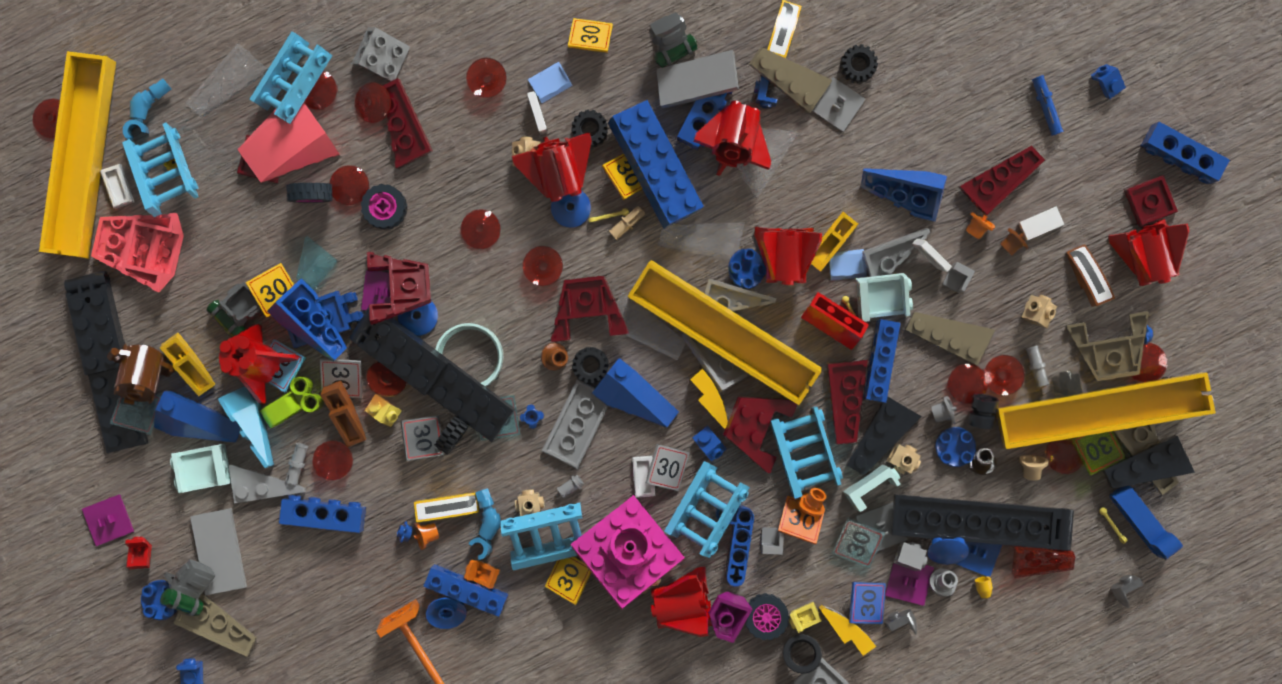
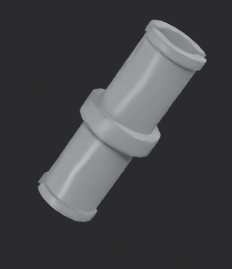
[1025,346,1049,387]
[285,443,309,485]

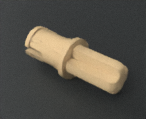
[609,206,645,240]

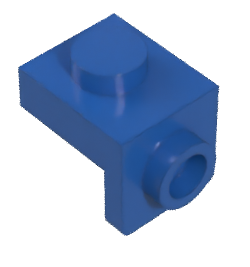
[1091,64,1126,99]
[754,76,777,109]
[693,425,726,461]

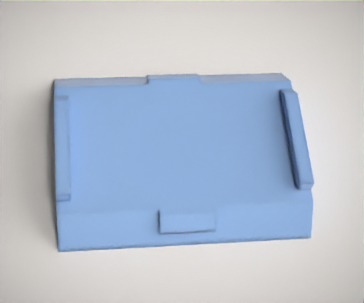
[528,62,573,103]
[829,249,867,281]

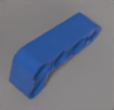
[1109,485,1183,560]
[715,503,754,587]

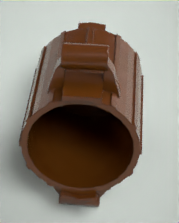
[107,344,175,405]

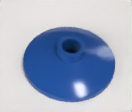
[551,191,591,228]
[398,301,438,336]
[426,597,467,629]

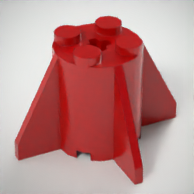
[693,101,771,176]
[511,133,592,202]
[1108,219,1190,286]
[755,227,822,285]
[219,324,299,404]
[651,566,712,637]

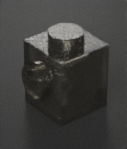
[1052,370,1083,397]

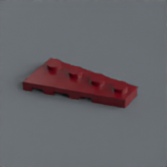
[380,78,433,169]
[958,145,1045,215]
[827,360,868,444]

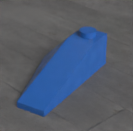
[860,168,947,222]
[267,278,347,361]
[591,358,679,428]
[154,391,240,443]

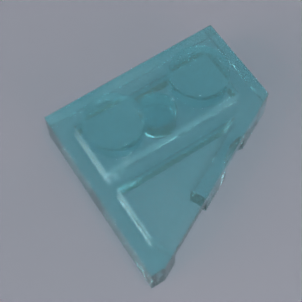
[296,236,338,290]

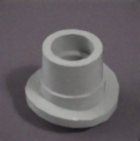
[931,396,957,424]
[929,568,958,597]

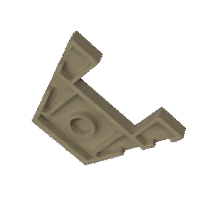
[1066,311,1149,381]

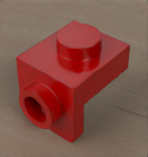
[125,537,152,570]

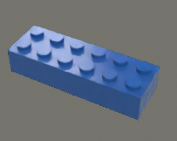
[608,100,704,229]

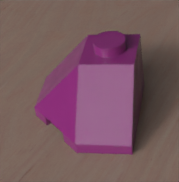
[708,591,753,643]

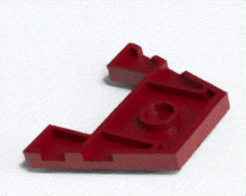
[367,252,431,324]
[551,276,629,342]
[723,397,798,474]

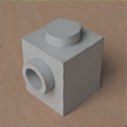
[893,542,927,571]

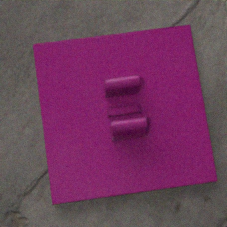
[361,270,391,310]
[82,494,134,546]
[885,557,934,606]

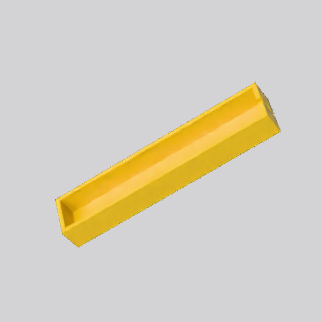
[39,51,116,259]
[627,260,821,405]
[996,372,1216,449]

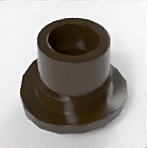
[968,448,997,475]

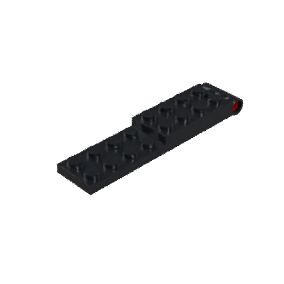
[64,271,148,453]
[349,307,515,442]
[891,494,1074,551]

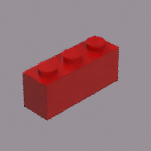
[801,292,869,350]

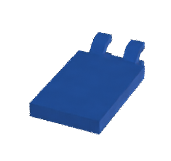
[288,291,363,348]

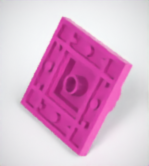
[570,495,685,610]

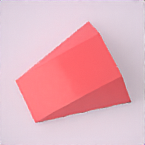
[237,103,340,183]
[91,213,184,292]

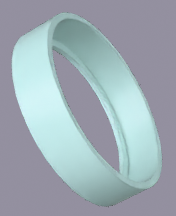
[435,323,504,387]

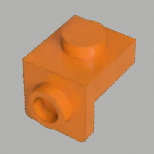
[464,560,500,589]

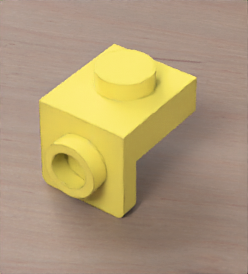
[365,394,402,427]
[789,602,822,633]

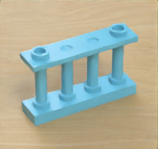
[250,32,333,124]
[122,123,199,217]
[770,406,843,499]
[664,461,750,558]
[501,503,582,570]

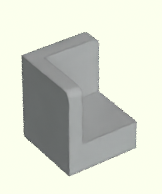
[942,262,975,294]
[761,527,784,555]

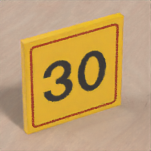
[568,18,613,53]
[602,154,642,200]
[245,263,294,318]
[545,557,591,605]

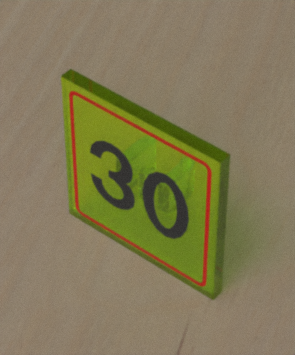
[1071,431,1125,476]

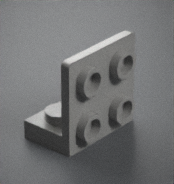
[351,27,410,81]

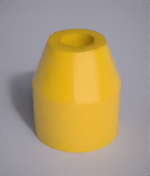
[975,576,993,598]

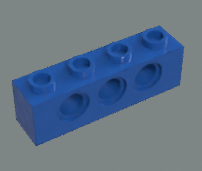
[677,91,733,151]
[1140,122,1230,184]
[863,319,901,403]
[279,495,366,533]
[423,564,509,617]

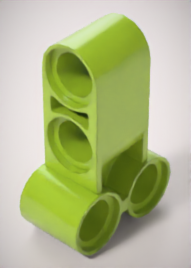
[260,377,324,429]

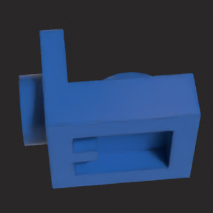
[176,658,203,684]

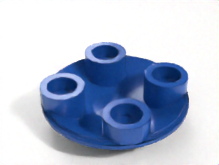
[728,249,766,289]
[935,427,976,467]
[927,537,969,565]
[141,580,177,620]

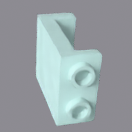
[856,273,913,322]
[170,444,231,493]
[843,465,901,512]

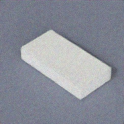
[527,91,548,135]
[100,164,134,209]
[1018,206,1064,241]
[912,238,952,272]
[632,456,655,498]

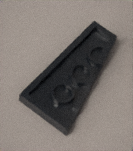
[846,396,922,475]
[1102,435,1195,488]

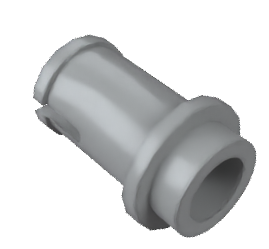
[557,475,584,498]

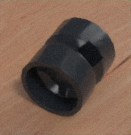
[968,394,999,429]

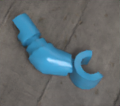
[123,79,172,141]
[468,488,501,560]

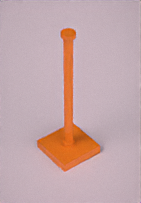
[376,599,444,684]

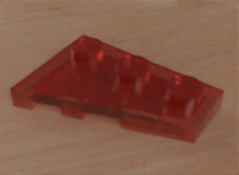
[1012,546,1076,579]

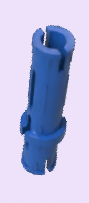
[1032,75,1064,136]

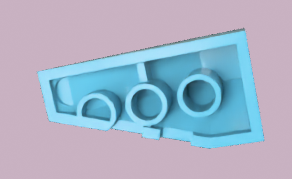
[218,386,274,468]

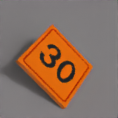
[778,495,825,545]

